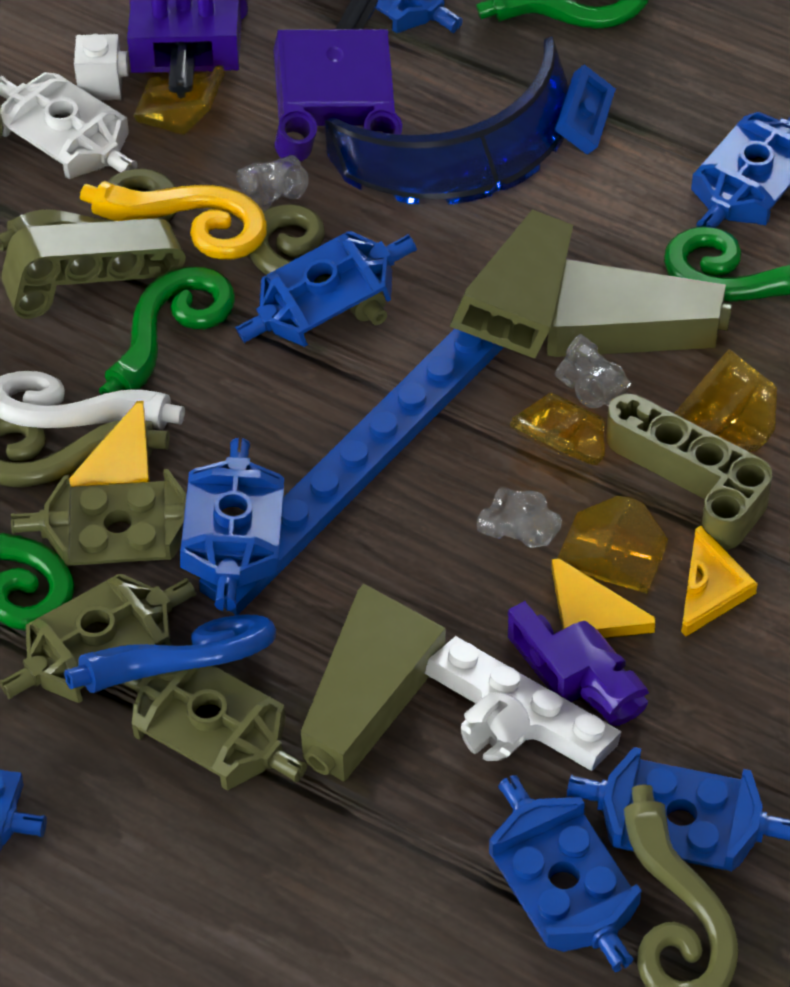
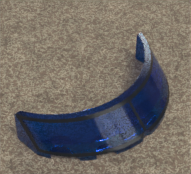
[325,37,569,205]

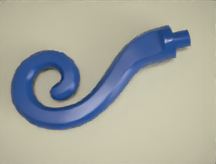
[64,615,276,693]

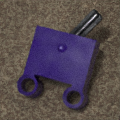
[273,0,403,163]

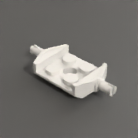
[0,72,138,179]

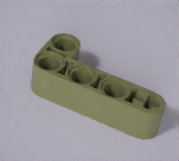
[1,218,186,319]
[606,394,772,550]

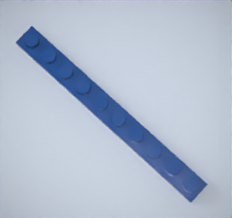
[199,329,504,615]

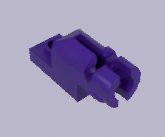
[508,601,649,726]

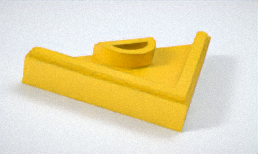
[69,401,150,487]
[681,526,758,636]
[551,559,655,638]

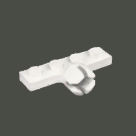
[425,636,622,771]

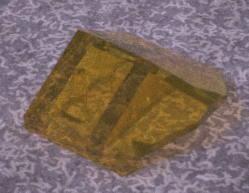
[133,65,226,135]
[674,349,777,452]
[510,392,605,465]
[557,496,668,594]

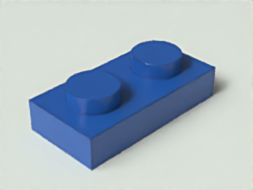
[555,64,616,154]

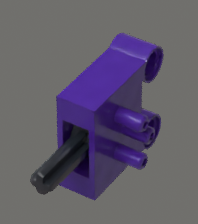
[127,0,248,98]

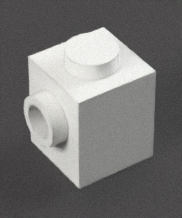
[74,34,129,100]

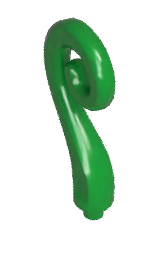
[476,0,649,29]
[664,227,790,302]
[99,267,235,395]
[0,533,75,631]

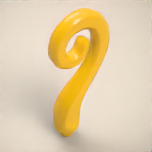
[80,181,267,260]

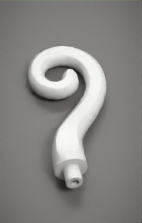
[0,371,185,430]

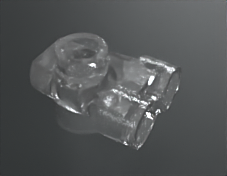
[236,155,309,211]
[554,334,632,409]
[477,487,562,548]

